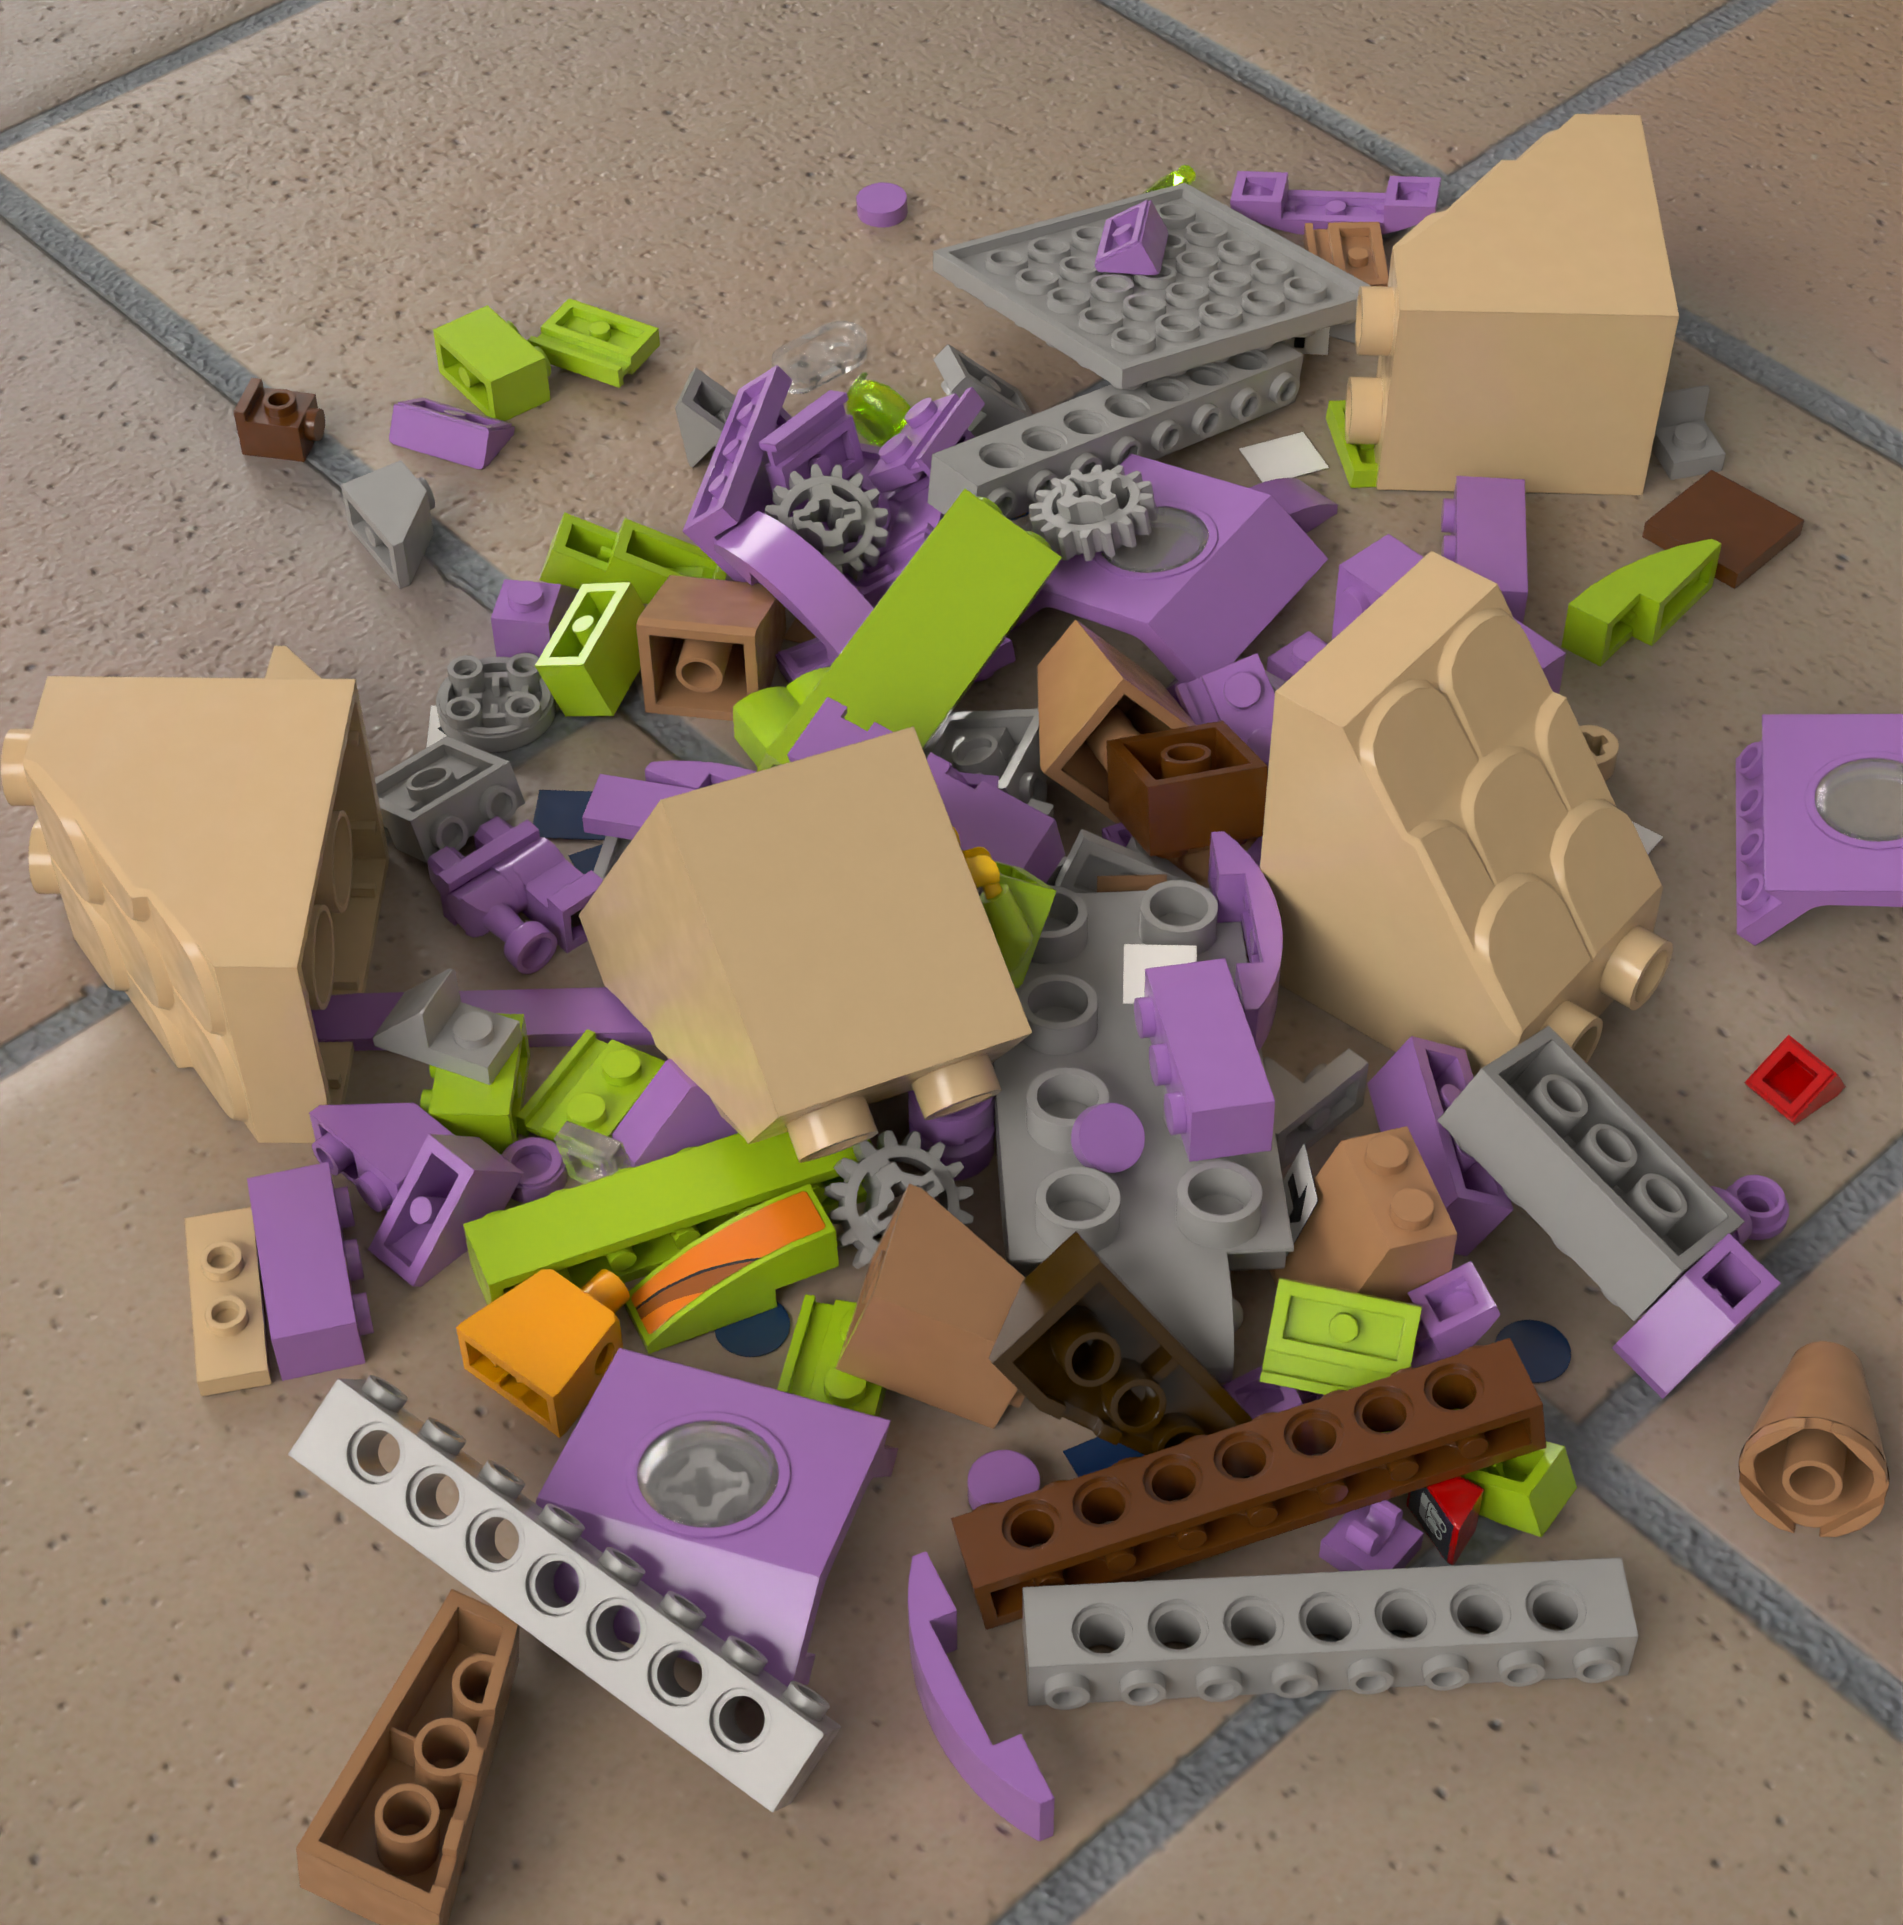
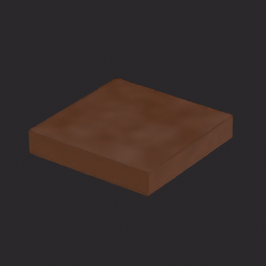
[1642,470,1804,589]

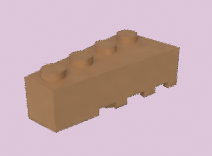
[296,1589,520,1925]

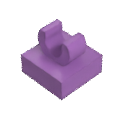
[1319,1500,1424,1571]

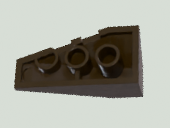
[989,1231,1253,1478]

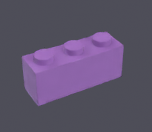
[1441,476,1528,624]
[1134,958,1275,1162]
[1367,1036,1513,1256]
[247,1162,374,1381]

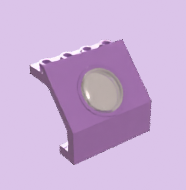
[1009,453,1328,707]
[1736,714,1903,946]
[535,1348,898,1687]

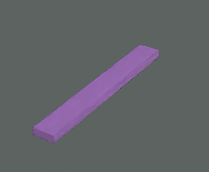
[311,987,655,1051]

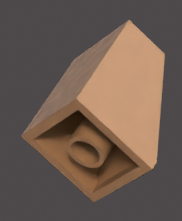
[636,575,786,721]
[1037,619,1196,824]
[1269,1126,1458,1304]
[836,1184,1025,1429]

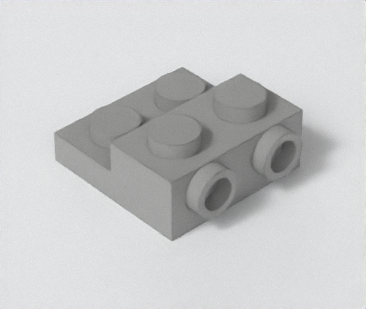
[923,708,1048,804]
[375,736,525,863]

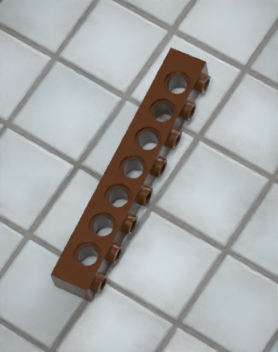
[951,1338,1546,1630]

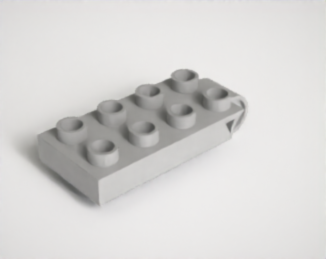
[992,880,1294,1383]

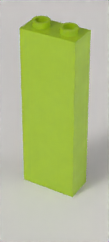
[756,488,1062,772]

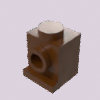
[233,378,325,462]

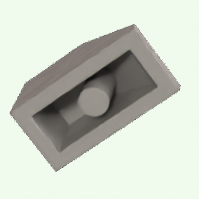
[341,460,435,589]

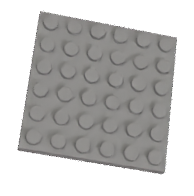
[933,183,1370,390]

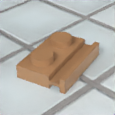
[1303,222,1389,287]

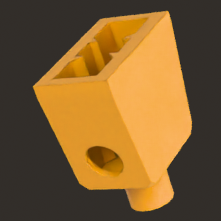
[456,1269,630,1438]

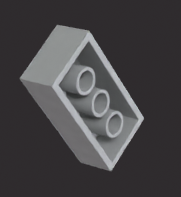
[1437,1026,1745,1321]

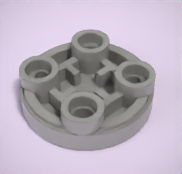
[436,653,556,752]

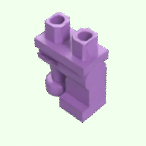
[427,816,603,974]

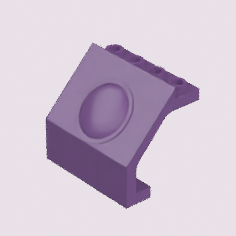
[682,365,975,608]

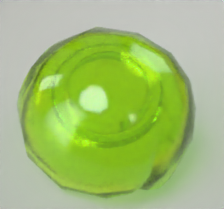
[846,372,911,447]

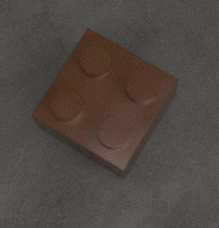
[1106,720,1268,858]

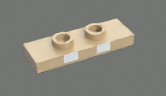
[184,1207,272,1396]

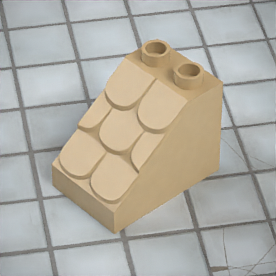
[1345,114,1679,495]
[1260,551,1673,1077]
[1,676,390,1143]
[579,726,1032,1162]

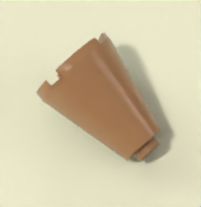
[1739,1341,1890,1537]

